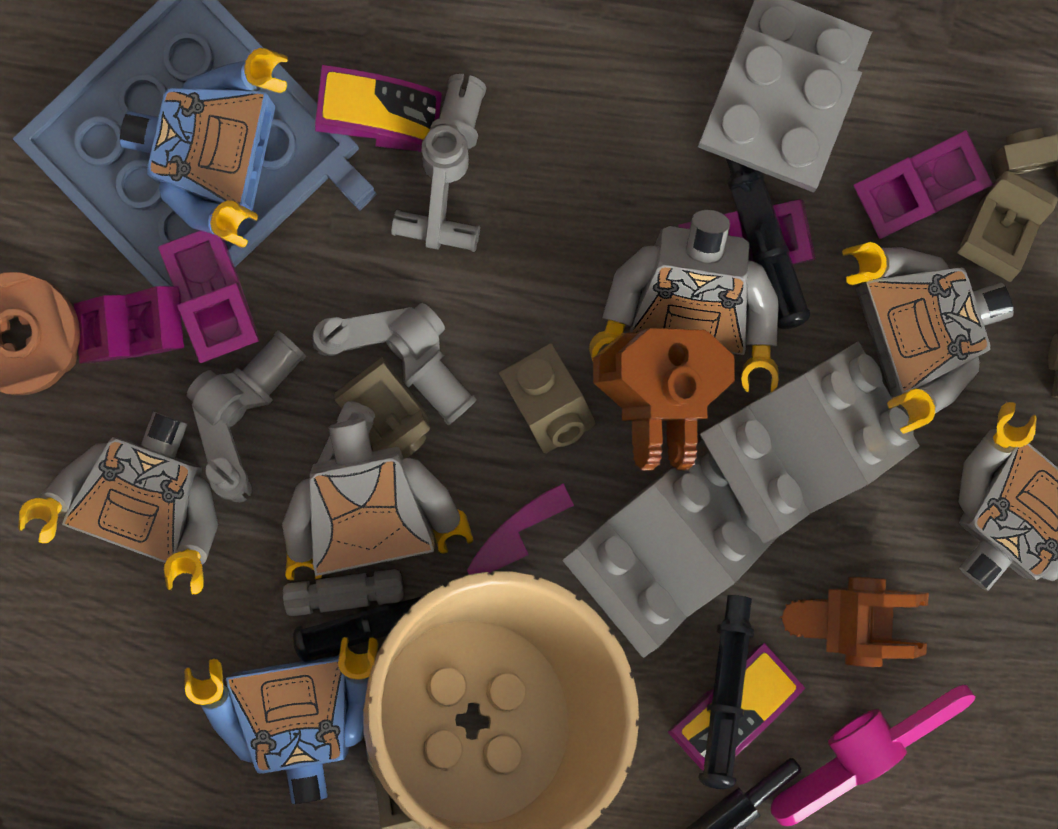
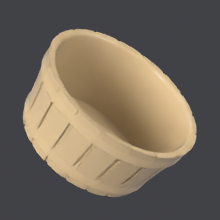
[363,572,639,829]

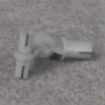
[391,74,487,252]
[312,303,477,425]
[187,330,306,503]

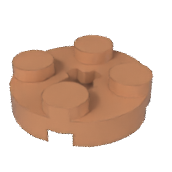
[0,272,80,395]

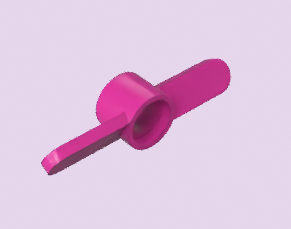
[771,685,975,826]

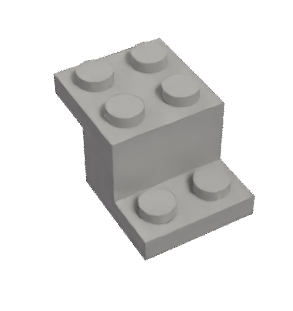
[698,0,872,192]
[700,341,919,544]
[562,439,779,658]

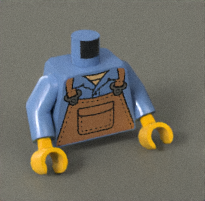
[120,48,288,247]
[184,637,379,804]

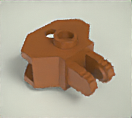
[593,328,735,470]
[780,577,929,667]

